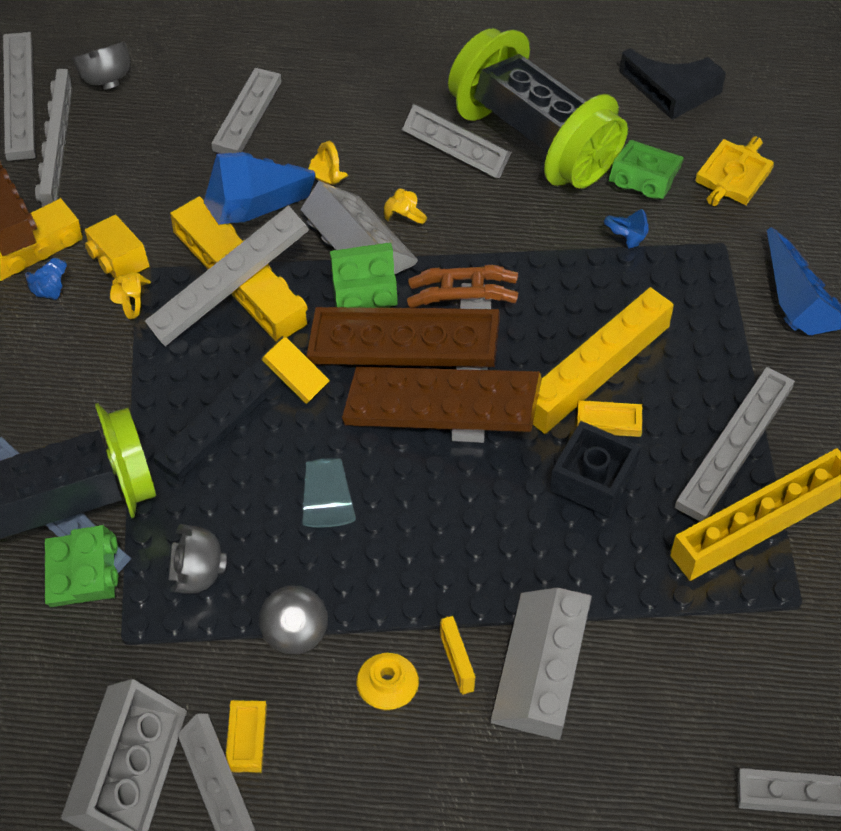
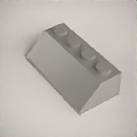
[300,181,418,274]
[491,588,592,740]
[61,679,187,831]

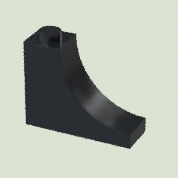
[619,48,726,120]

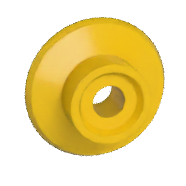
[356,653,419,710]

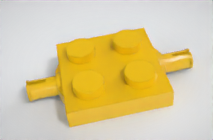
[695,136,774,206]

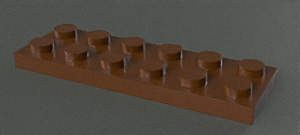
[307,307,500,367]
[342,367,542,432]

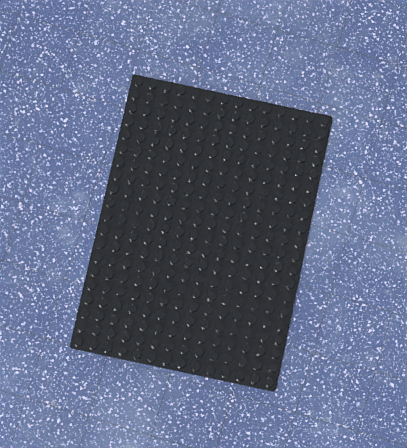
[121,243,802,645]

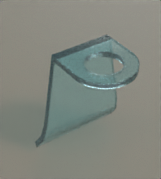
[303,458,356,528]

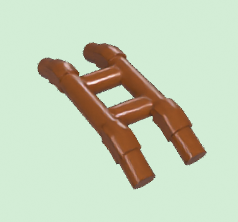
[407,265,518,308]

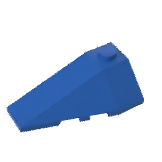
[204,152,316,224]
[767,227,841,336]

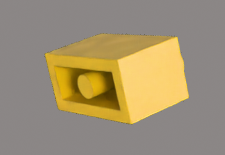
[85,214,150,278]

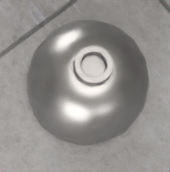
[73,42,130,90]
[169,524,226,594]
[259,586,328,654]

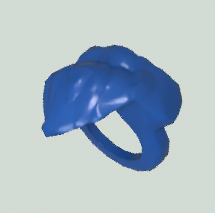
[604,209,649,248]
[25,258,67,301]

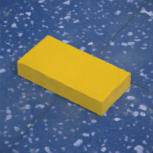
[261,336,330,404]
[577,400,642,437]
[440,616,475,695]
[226,700,267,772]

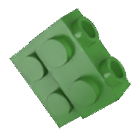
[609,140,684,199]
[330,242,398,308]
[45,525,118,607]

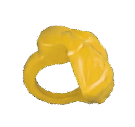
[308,141,348,185]
[384,189,427,224]
[110,272,151,319]

